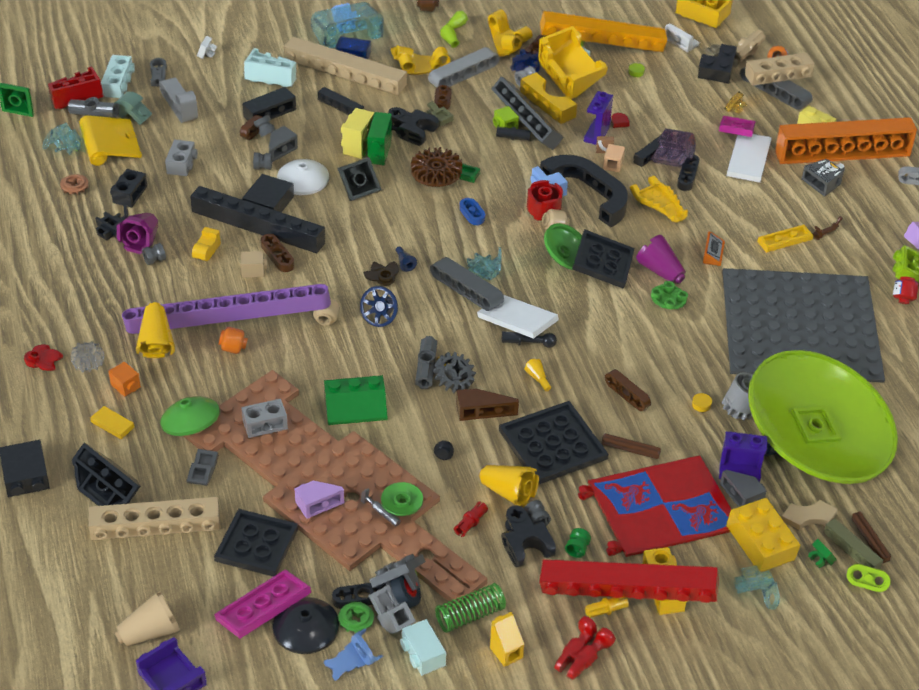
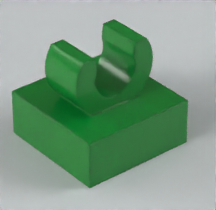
[808,539,837,568]

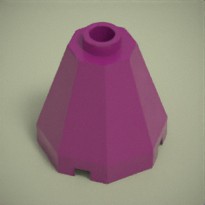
[117,212,158,254]

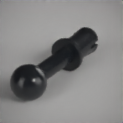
[501,331,557,348]

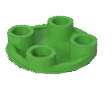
[651,281,688,309]

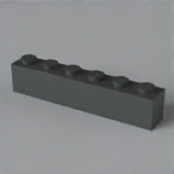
[491,76,564,150]

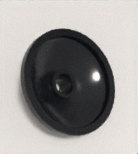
[272,597,339,654]

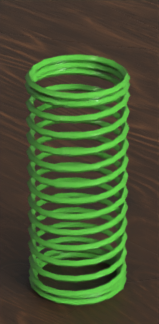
[435,583,506,633]

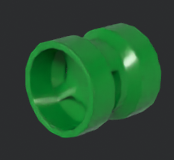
[565,528,591,558]

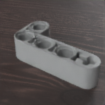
[159,77,198,123]

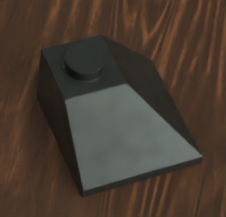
[338,157,381,201]

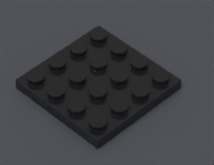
[499,401,609,485]

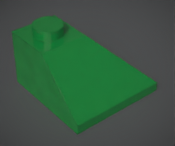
[0,83,34,117]

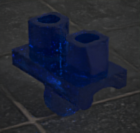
[510,49,541,72]

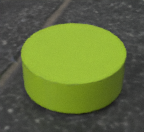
[628,63,645,77]

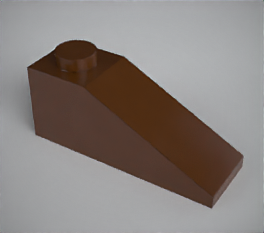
[456,388,519,421]

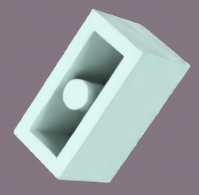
[400,619,446,676]

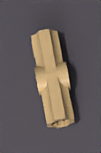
[735,29,766,64]

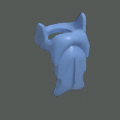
[324,628,383,681]

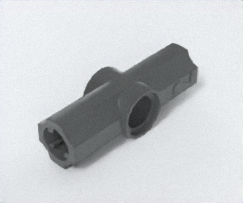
[68,97,120,118]
[415,336,438,389]

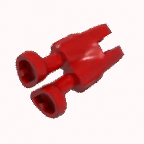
[554,616,616,680]

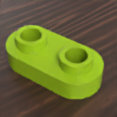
[847,564,890,592]

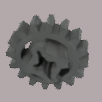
[433,352,476,393]

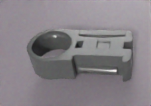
[150,58,167,87]

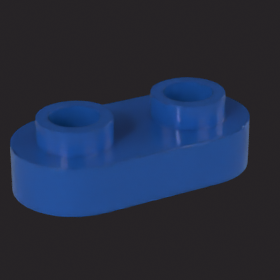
[459,198,485,225]

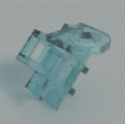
[42,123,82,155]
[467,247,502,281]
[734,565,780,610]

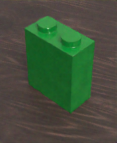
[367,112,392,166]

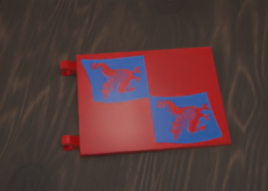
[578,455,732,557]

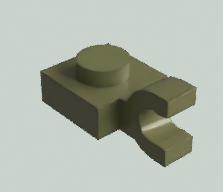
[427,101,454,127]

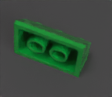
[324,375,388,425]

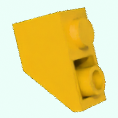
[490,612,524,667]

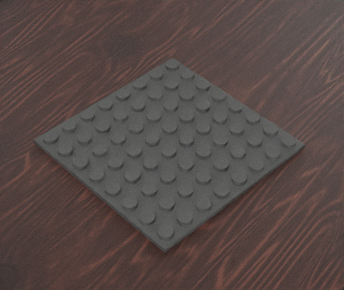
[722,268,885,383]

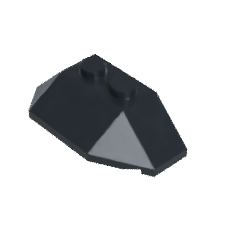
[72,443,141,506]

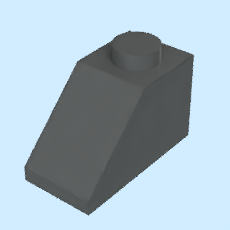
[269,126,298,162]
[720,470,766,507]

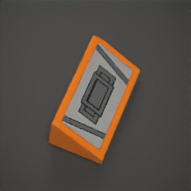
[703,231,725,266]

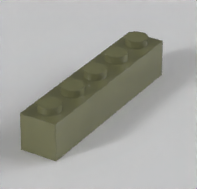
[824,519,883,569]

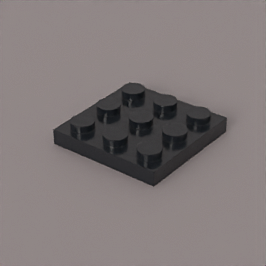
[572,229,635,288]
[214,509,298,577]

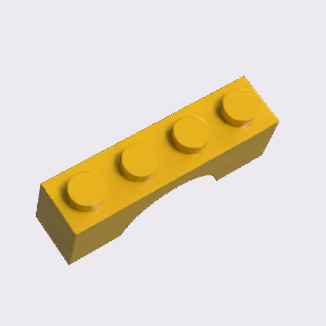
[520,72,577,124]

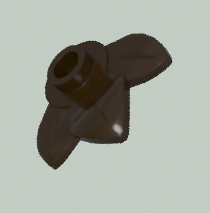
[363,261,399,286]

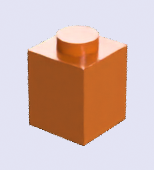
[109,361,141,397]

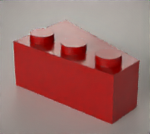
[48,66,104,109]

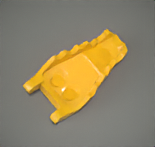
[630,175,688,223]

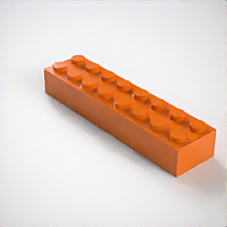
[775,117,917,164]

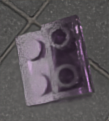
[651,128,696,167]

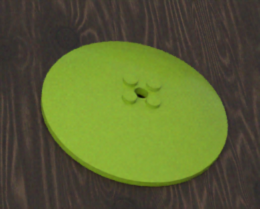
[748,350,898,484]

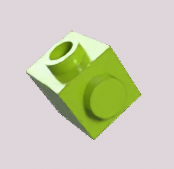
[493,106,519,129]

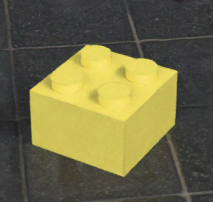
[341,108,375,159]

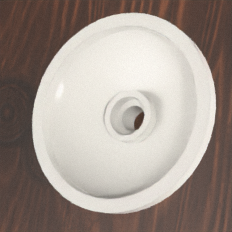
[277,159,329,195]

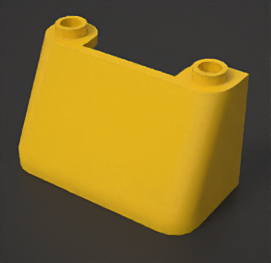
[538,26,608,100]

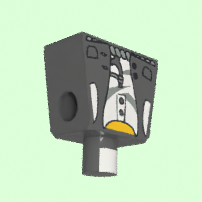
[802,159,845,197]

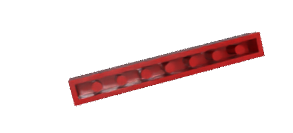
[539,559,719,603]

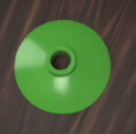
[381,482,423,516]

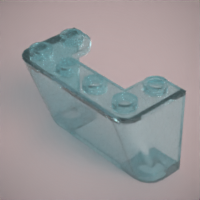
[311,2,384,48]

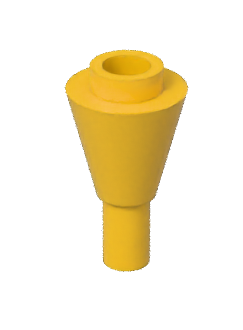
[524,358,552,391]

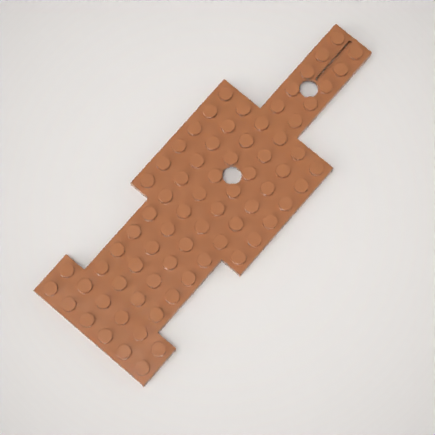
[183,370,488,607]

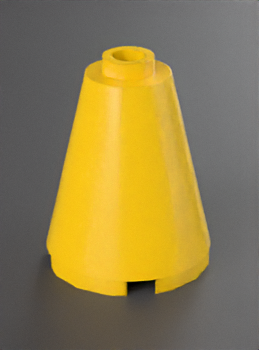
[136,302,175,358]
[479,465,539,508]

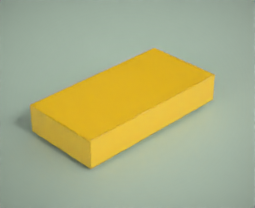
[90,406,135,439]

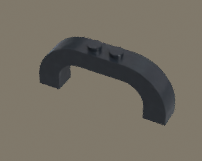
[540,155,628,228]

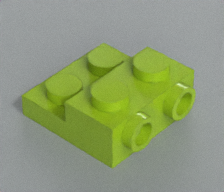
[892,245,919,282]

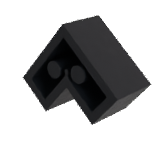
[698,44,737,84]

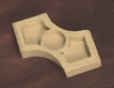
[781,500,838,530]

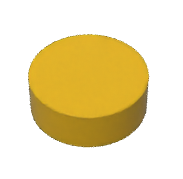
[692,393,712,412]

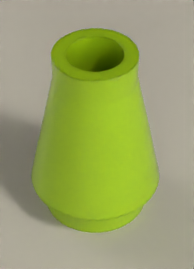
[446,11,468,29]
[440,25,459,48]

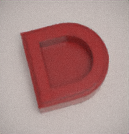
[611,113,630,128]

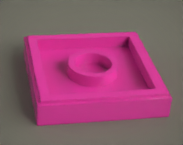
[719,116,756,137]

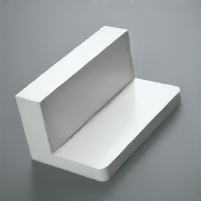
[665,23,700,52]

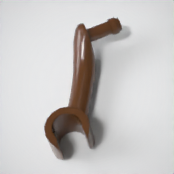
[812,216,842,240]

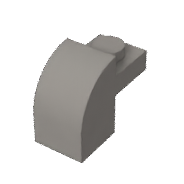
[369,585,416,634]

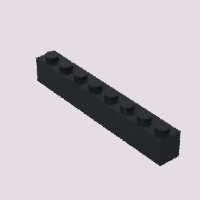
[190,186,325,254]

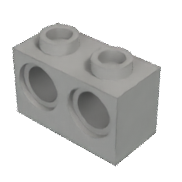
[165,139,198,176]
[241,398,288,438]

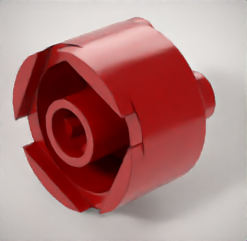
[527,180,563,221]

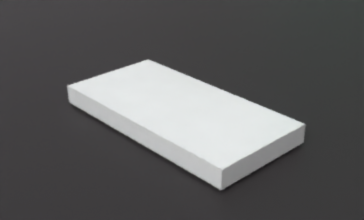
[727,134,772,182]
[477,295,559,339]

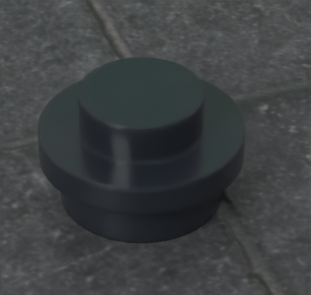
[434,440,454,460]

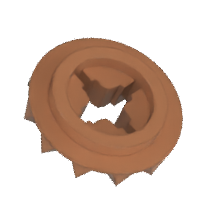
[60,174,88,195]

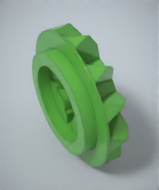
[338,602,374,633]

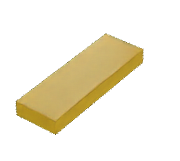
[757,224,813,253]

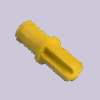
[585,597,628,618]

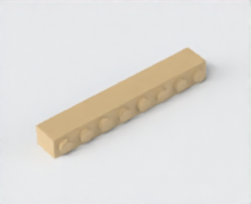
[284,37,407,95]

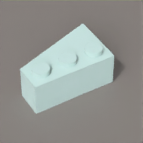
[244,48,296,87]

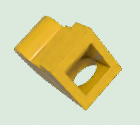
[192,227,221,261]

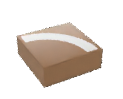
[596,136,614,153]

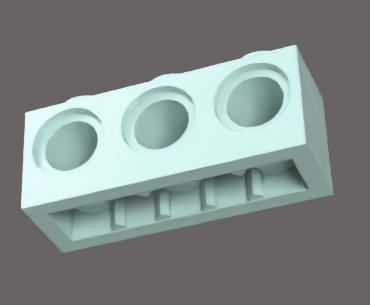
[101,55,135,98]

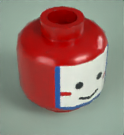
[893,276,919,304]

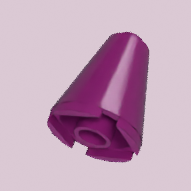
[636,235,686,284]

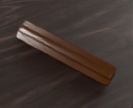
[602,433,661,459]
[851,511,891,564]

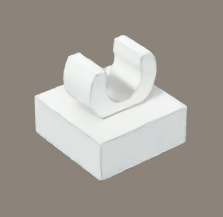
[197,36,217,59]

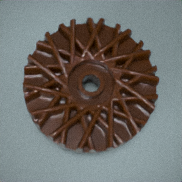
[411,147,462,187]

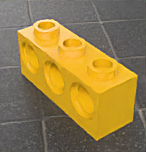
[642,547,689,615]

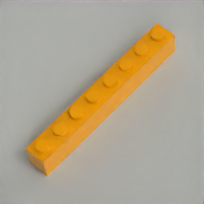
[540,11,668,52]

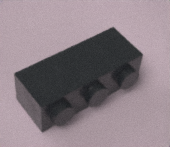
[242,87,296,121]

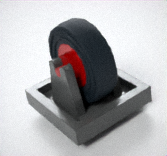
[369,554,426,608]

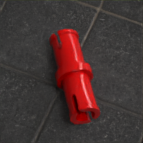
[454,501,488,537]

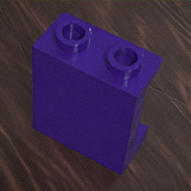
[584,91,613,145]
[719,431,767,482]
[136,637,207,690]

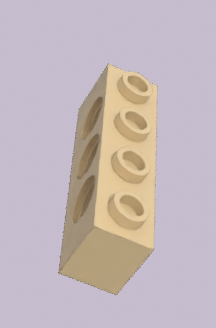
[745,52,815,86]

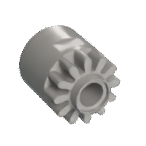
[721,372,753,421]

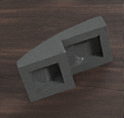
[187,449,219,486]

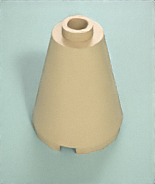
[115,591,181,646]

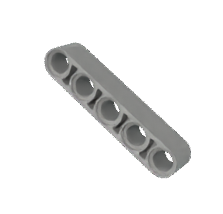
[428,47,500,87]

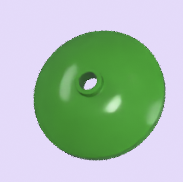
[544,223,582,270]
[160,396,220,436]

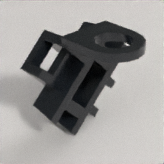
[95,204,129,240]

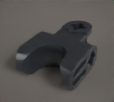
[388,107,440,146]
[501,505,556,567]

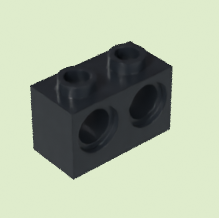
[110,169,148,208]

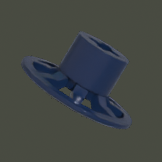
[360,286,398,327]

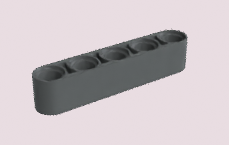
[740,66,813,110]
[430,257,504,311]

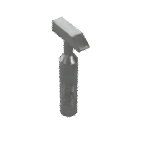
[361,489,401,527]

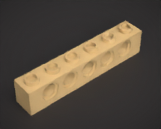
[88,497,220,540]

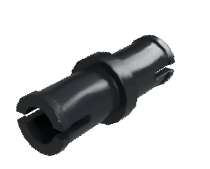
[496,126,531,141]

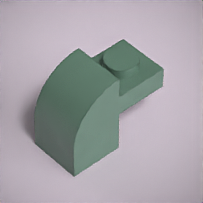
[115,92,152,125]

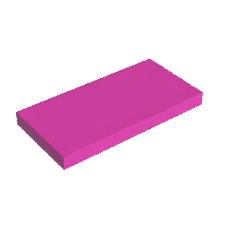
[214,569,312,639]

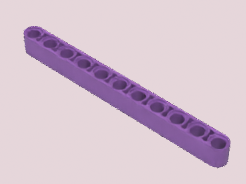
[122,284,331,334]

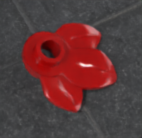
[24,344,63,371]

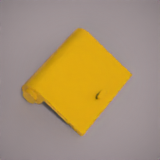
[79,116,142,166]

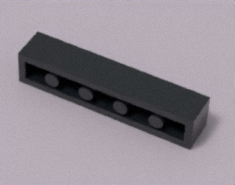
[318,87,364,115]
[633,131,675,167]

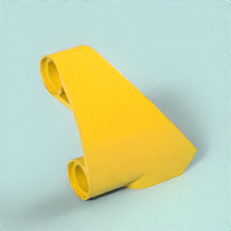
[488,9,533,57]
[391,45,451,75]

